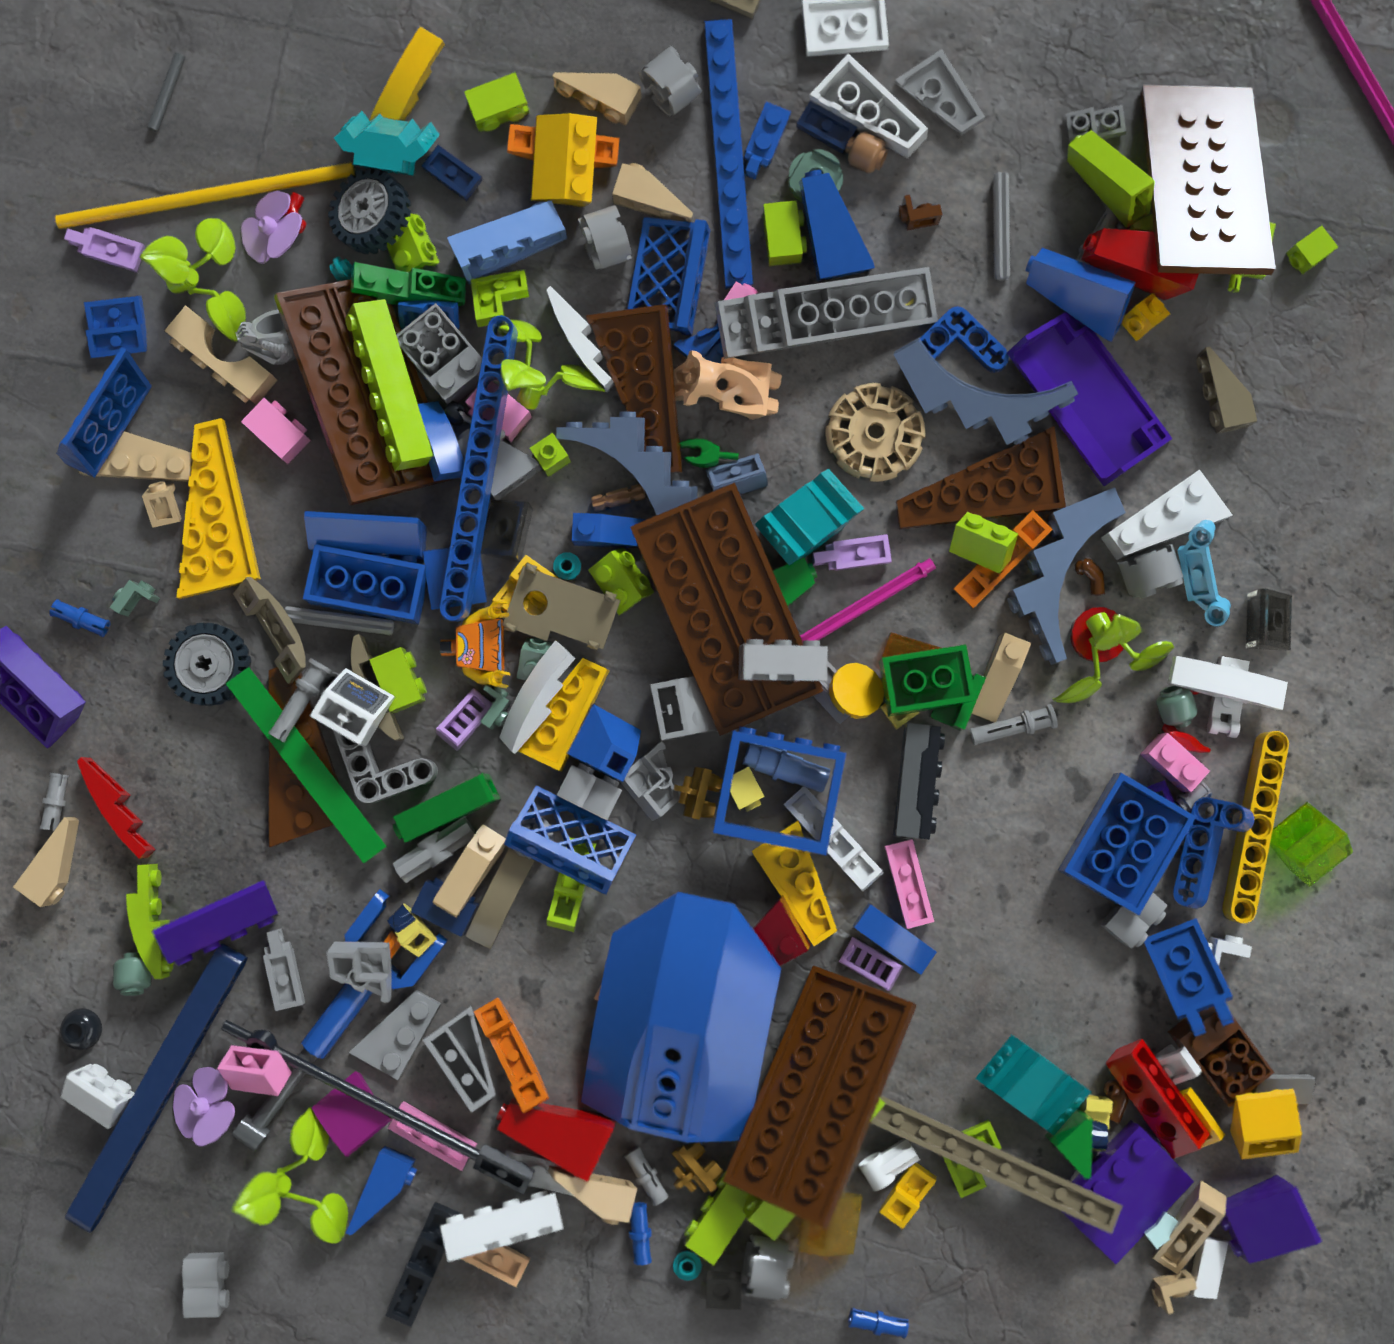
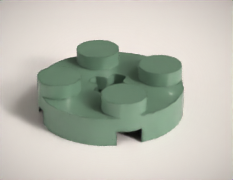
[788,149,843,203]

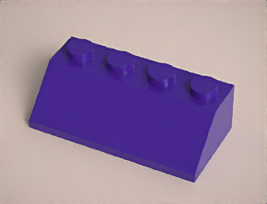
[0,626,86,749]
[152,880,278,966]

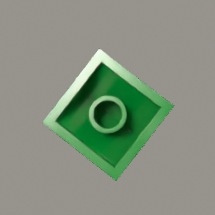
[1045,1108,1093,1179]

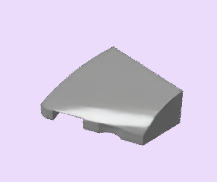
[620,741,679,821]
[327,942,392,1003]

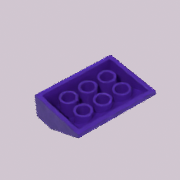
[1061,1120,1194,1264]

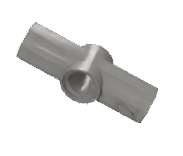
[393,816,476,883]

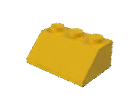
[531,113,597,207]

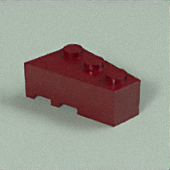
[752,895,810,966]

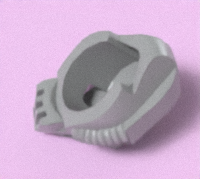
[235,310,296,365]

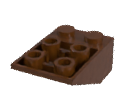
[1168,1007,1274,1108]

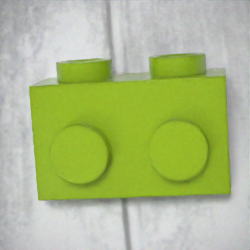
[387,214,439,272]
[588,547,654,615]

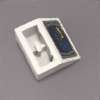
[310,668,395,746]

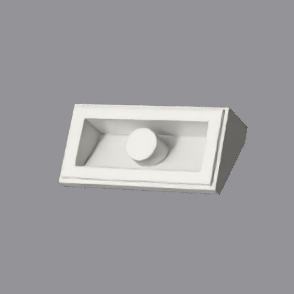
[1189,1236,1229,1299]

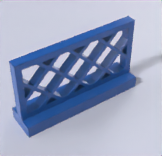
[628,217,711,336]
[504,785,636,895]

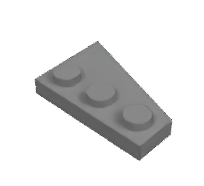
[895,49,985,135]
[348,990,441,1080]

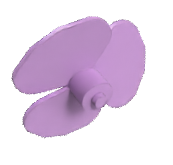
[241,191,302,264]
[173,1067,235,1146]

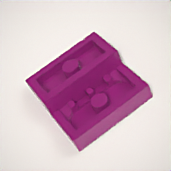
[312,1071,392,1157]

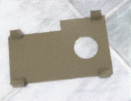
[502,563,621,650]

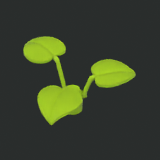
[140,218,246,342]
[498,319,605,410]
[1052,612,1174,703]
[232,1107,348,1244]

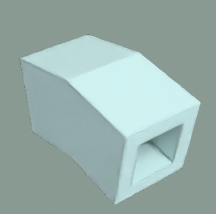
[1144,1211,1178,1249]

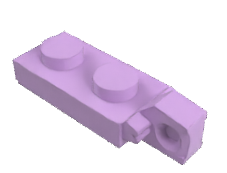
[64,227,146,272]
[812,534,892,571]

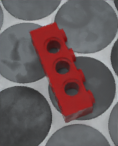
[1105,1039,1210,1159]

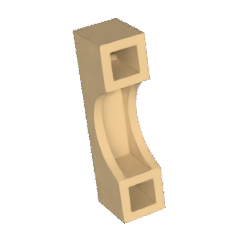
[164,305,277,405]

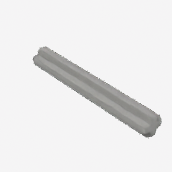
[993,172,1010,281]
[284,606,394,635]

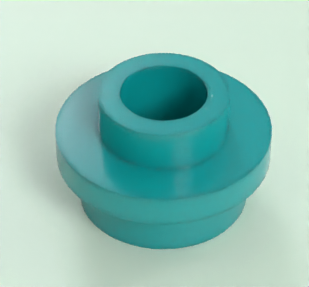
[329,256,352,282]
[553,552,581,580]
[673,1250,702,1281]

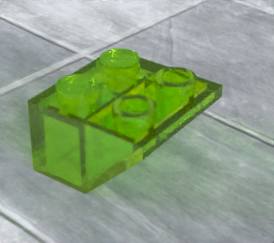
[1270,802,1353,887]

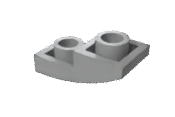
[1066,105,1127,142]

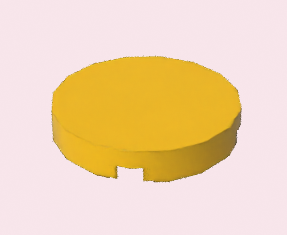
[829,663,884,719]

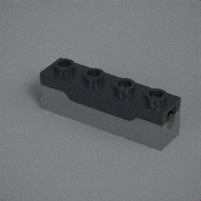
[893,723,945,840]

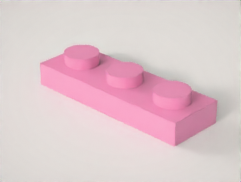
[884,839,934,929]
[388,1101,477,1171]

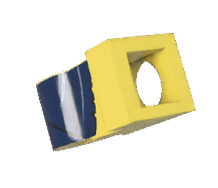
[387,903,437,957]
[1080,1095,1113,1152]

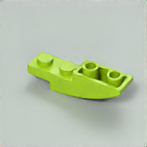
[126,864,174,979]

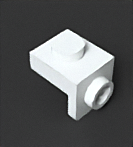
[1208,935,1252,966]

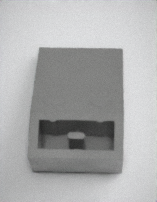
[396,303,482,405]
[650,676,717,741]

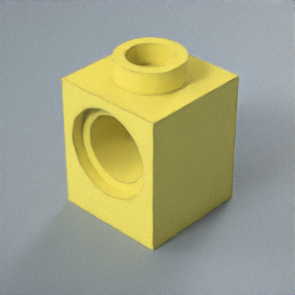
[730,767,765,812]

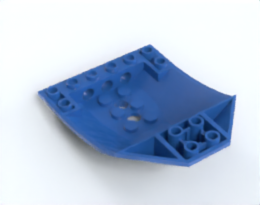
[581,892,781,1142]

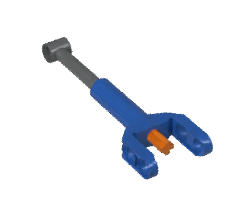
[232,889,448,1152]

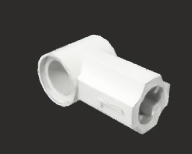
[858,1138,920,1191]

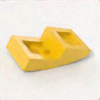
[879,1162,936,1229]

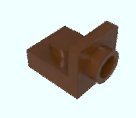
[898,194,942,231]

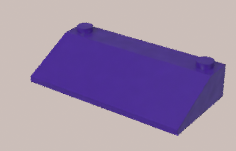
[1007,312,1173,486]

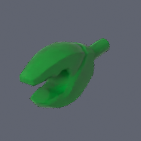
[679,438,739,468]

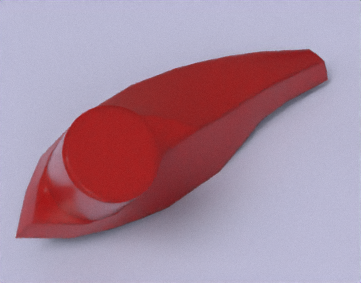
[1162,724,1211,753]

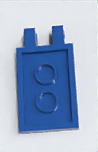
[1144,918,1234,1037]

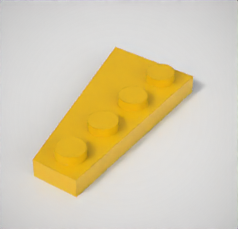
[518,658,609,772]
[751,820,837,946]

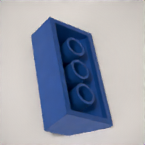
[304,511,427,563]
[303,544,426,625]

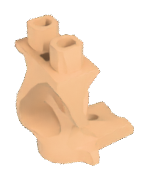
[673,350,782,420]

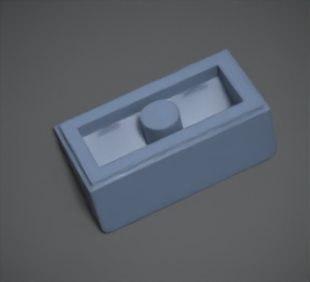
[706,453,768,495]

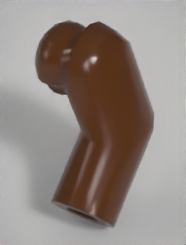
[1075,558,1105,596]

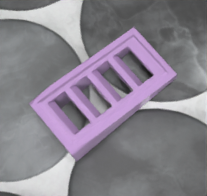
[436,688,492,751]
[839,937,904,991]

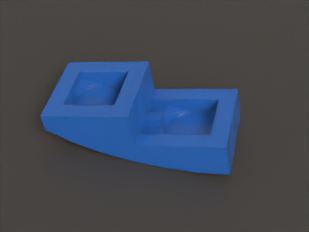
[398,300,460,330]

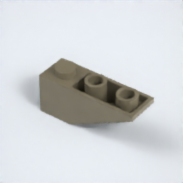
[1196,347,1257,434]

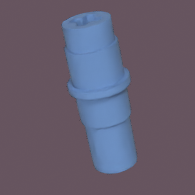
[742,743,830,793]

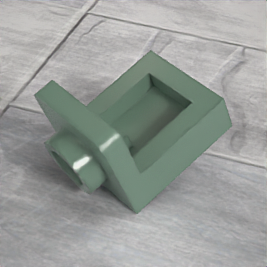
[110,580,160,617]
[517,637,553,680]
[480,685,512,729]

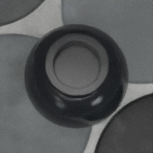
[60,1008,102,1050]

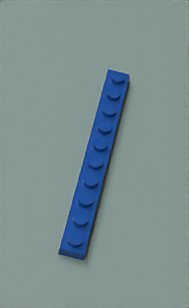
[705,19,753,289]

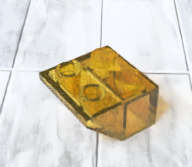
[797,1192,863,1257]

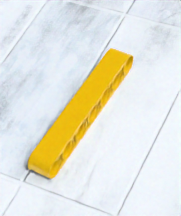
[1222,731,1289,923]

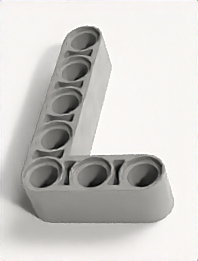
[319,672,438,803]

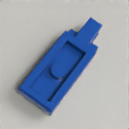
[744,102,791,180]

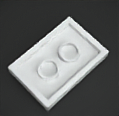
[802,0,889,56]

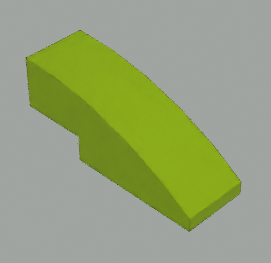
[547,837,596,932]

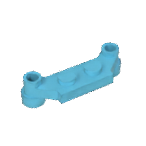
[1178,520,1231,626]

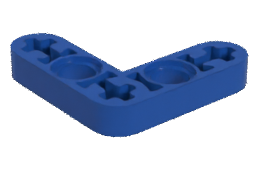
[920,306,1009,373]

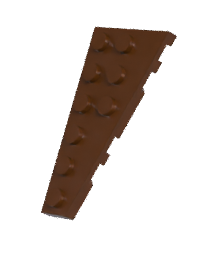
[585,304,682,473]
[896,426,1066,530]
[269,667,340,847]

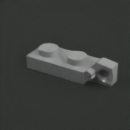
[263,928,305,1011]

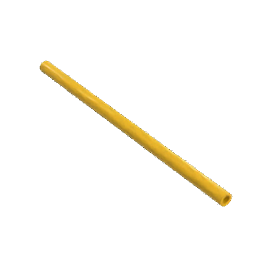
[55,162,355,229]

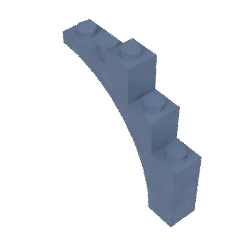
[894,338,1078,445]
[556,412,698,516]
[1007,487,1126,665]

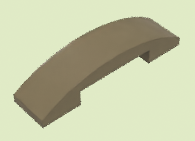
[233,577,306,684]
[351,634,404,741]
[466,848,536,949]

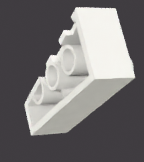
[810,54,928,158]
[1101,470,1232,560]
[441,1190,563,1262]

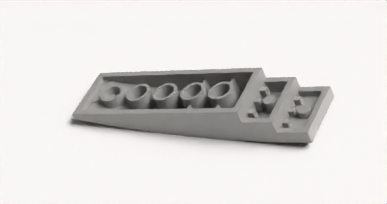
[714,267,938,359]

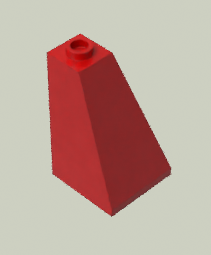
[1081,228,1199,301]
[496,1098,616,1182]

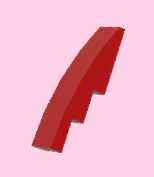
[77,757,156,859]

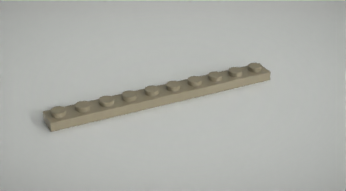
[870,1095,1122,1234]

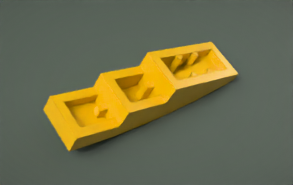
[369,26,445,121]

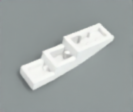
[547,286,614,392]
[499,640,575,754]
[1168,656,1288,710]
[784,786,884,892]

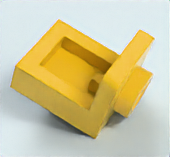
[1122,293,1170,341]

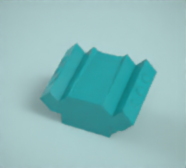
[334,111,440,176]
[754,469,865,565]
[975,1035,1092,1135]

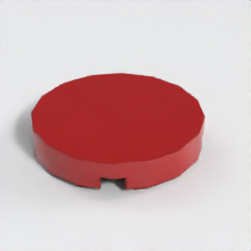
[1070,607,1124,663]

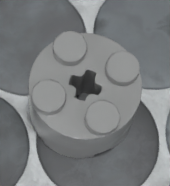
[639,46,702,116]
[578,205,632,270]
[1118,544,1183,598]
[742,1234,794,1300]

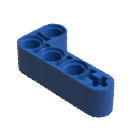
[1173,797,1254,909]

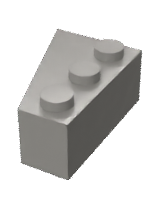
[738,639,828,681]
[423,1006,496,1113]

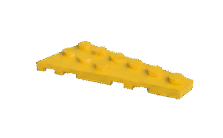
[176,418,261,599]

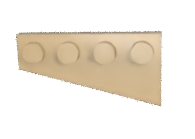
[79,432,193,482]

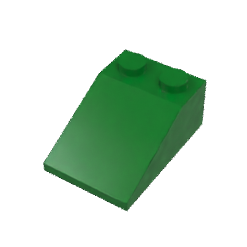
[878,644,976,717]

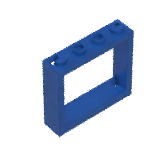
[713,726,846,855]

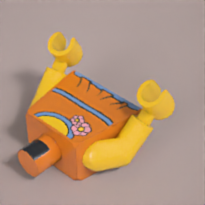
[440,601,510,689]

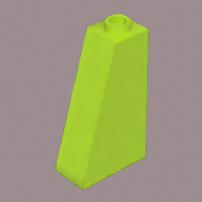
[1067,130,1155,228]

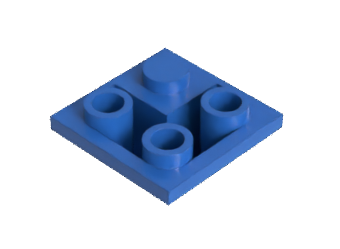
[566,704,641,782]

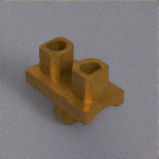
[673,767,723,820]
[671,1142,723,1193]

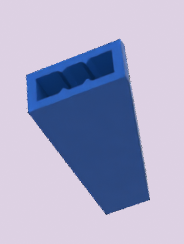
[799,170,875,282]
[1026,248,1136,341]

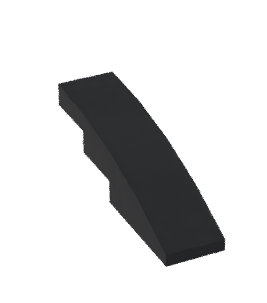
[385,1202,461,1327]

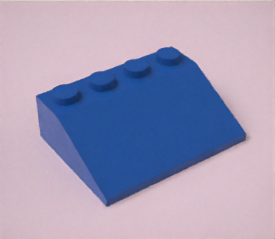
[56,347,152,478]
[1058,773,1196,916]

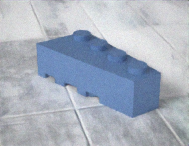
[447,200,567,284]

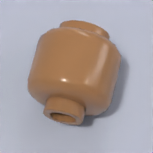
[845,132,888,173]

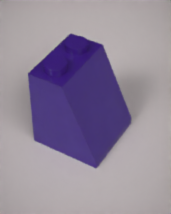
[1219,1175,1322,1264]

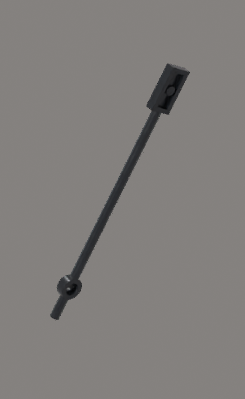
[221,1020,536,1194]

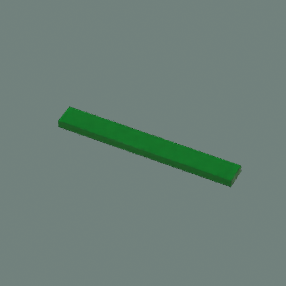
[225,667,387,864]

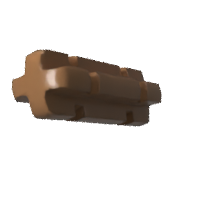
[591,484,646,512]

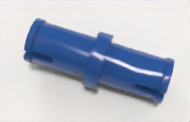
[49,599,111,637]
[629,1202,652,1265]
[848,1308,909,1338]

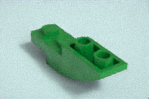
[351,262,466,306]

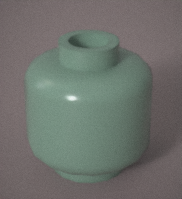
[1156,685,1198,728]
[113,952,152,996]

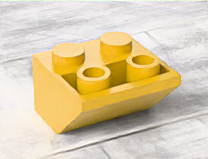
[1230,1089,1302,1160]

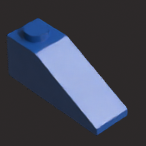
[572,513,647,548]
[346,1146,417,1235]

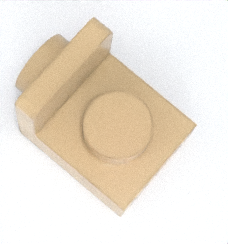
[142,482,182,528]
[1152,1269,1197,1315]

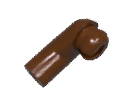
[1104,1080,1129,1124]

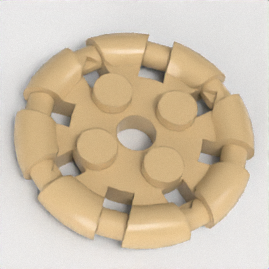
[825,383,925,482]

